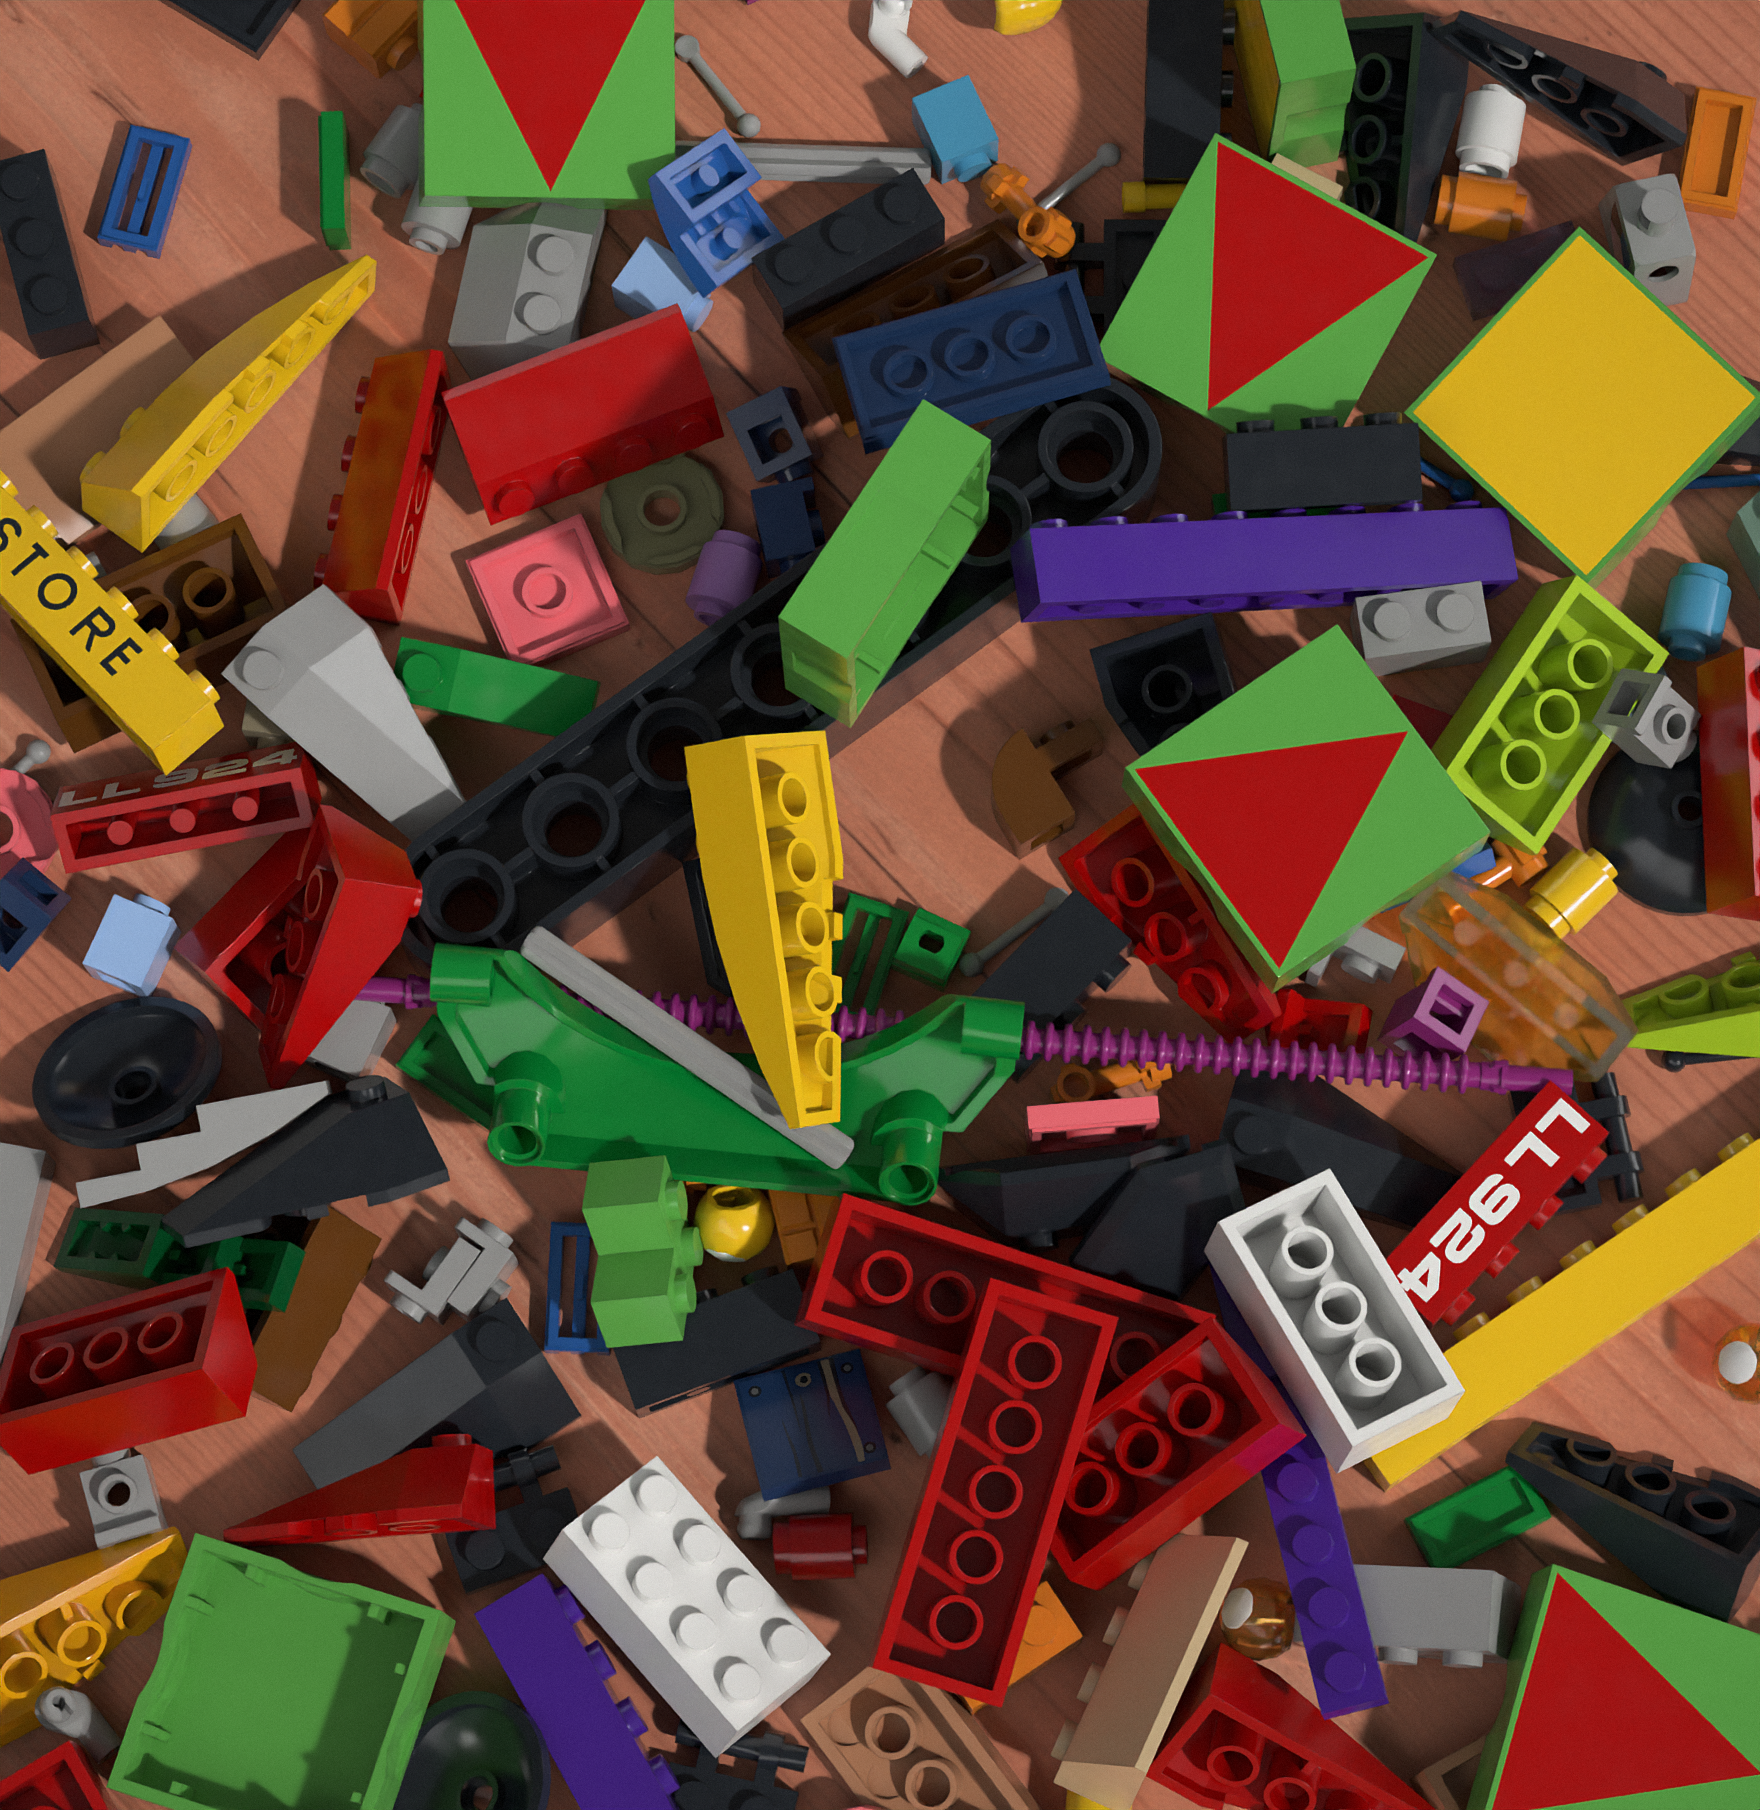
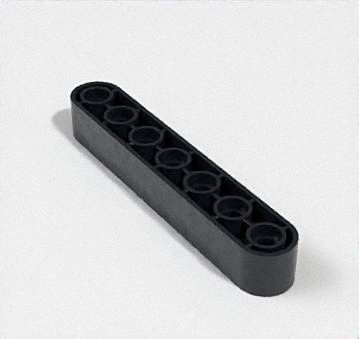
[400,378,1162,979]

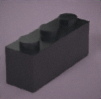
[1142,0,1235,184]
[0,149,100,360]
[751,168,945,331]
[1222,412,1423,513]
[971,889,1132,1087]
[613,1265,822,1419]

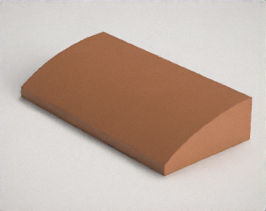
[0,315,195,551]
[800,1667,1042,1810]

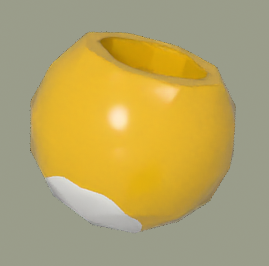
[693,1185,776,1262]

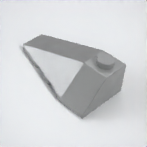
[221,584,466,842]

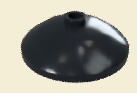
[1587,729,1708,916]
[32,997,222,1149]
[393,1691,551,1810]

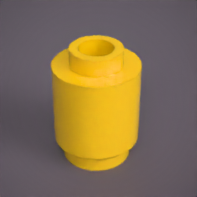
[1523,847,1618,942]

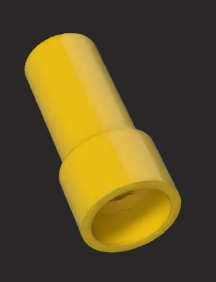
[1122,181,1188,213]

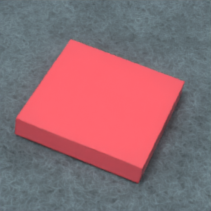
[466,513,631,667]
[1024,1095,1160,1155]

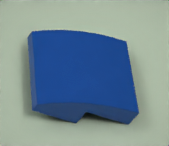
[648,128,785,298]

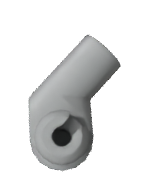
[734,1486,831,1540]
[35,1686,122,1764]

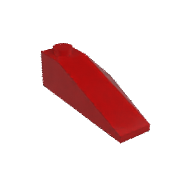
[1058,803,1282,1043]
[258,804,422,1090]
[223,1434,496,1549]
[1146,1642,1436,1810]

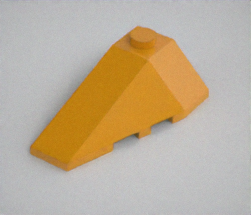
[0,1526,188,1748]

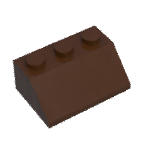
[241,1206,382,1413]

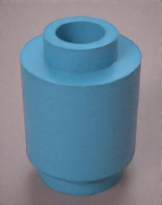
[1658,563,1732,662]

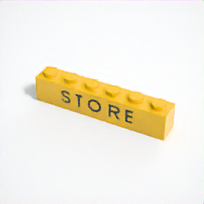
[0,470,224,776]

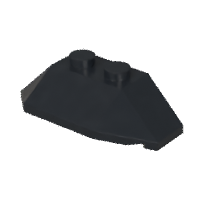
[935,1134,1191,1254]

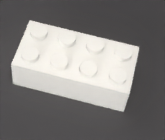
[1204,1168,1465,1474]
[543,1456,831,1758]

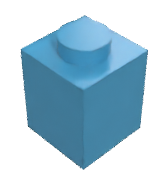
[912,75,999,184]

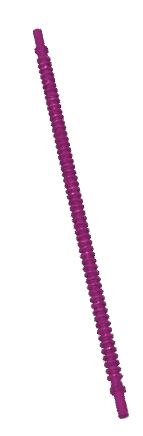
[354,974,1573,1095]

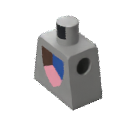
[1598,174,1696,306]

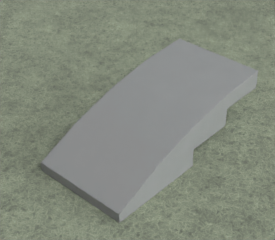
[76,1081,332,1209]

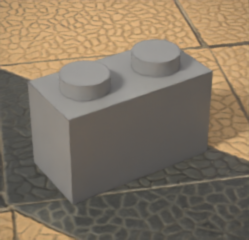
[1350,581,1491,677]

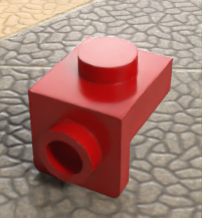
[1265,988,1373,1054]

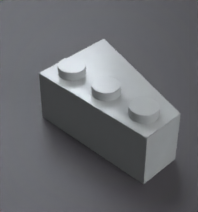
[1293,1564,1521,1669]

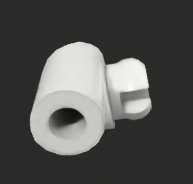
[868,0,928,78]

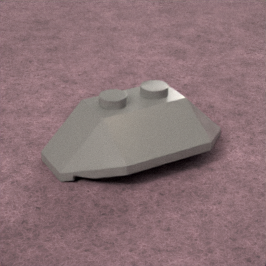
[448,202,608,381]

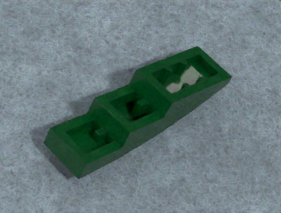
[53,1207,306,1313]

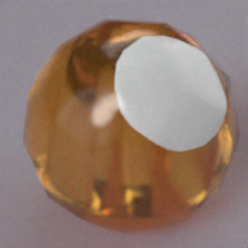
[1712,1322,1760,1405]
[1219,1577,1295,1661]

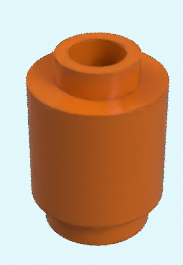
[1433,171,1527,242]

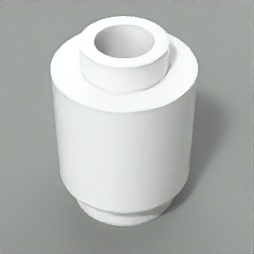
[1455,84,1526,179]

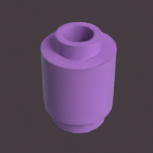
[685,530,763,626]

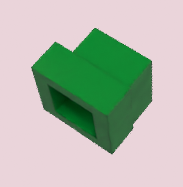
[892,908,971,993]

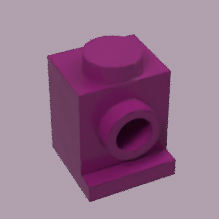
[1377,966,1489,1060]

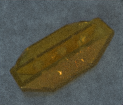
[1398,871,1639,1082]

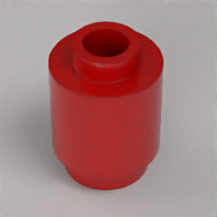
[773,1512,868,1581]

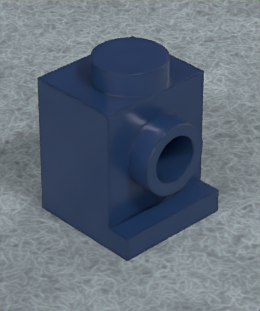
[726,386,824,484]
[750,477,826,579]
[0,857,72,972]

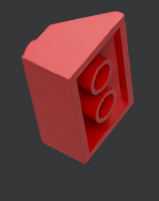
[173,827,311,1033]

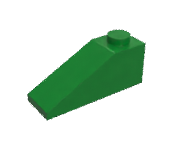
[394,637,601,738]

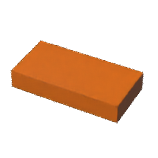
[1678,86,1757,220]

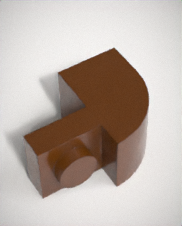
[991,717,1104,860]

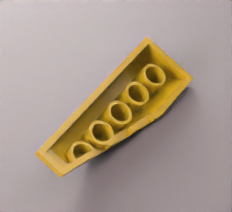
[80,254,377,553]
[684,730,843,1129]

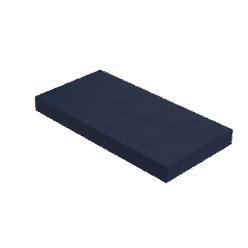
[832,269,1111,455]

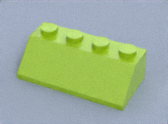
[1431,575,1670,856]

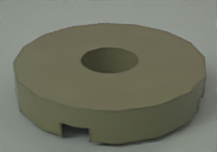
[600,453,725,575]

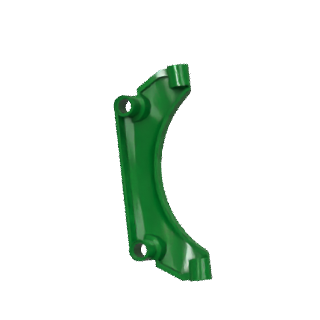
[430,943,1025,1206]

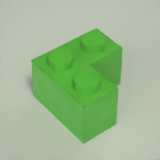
[582,1155,703,1348]

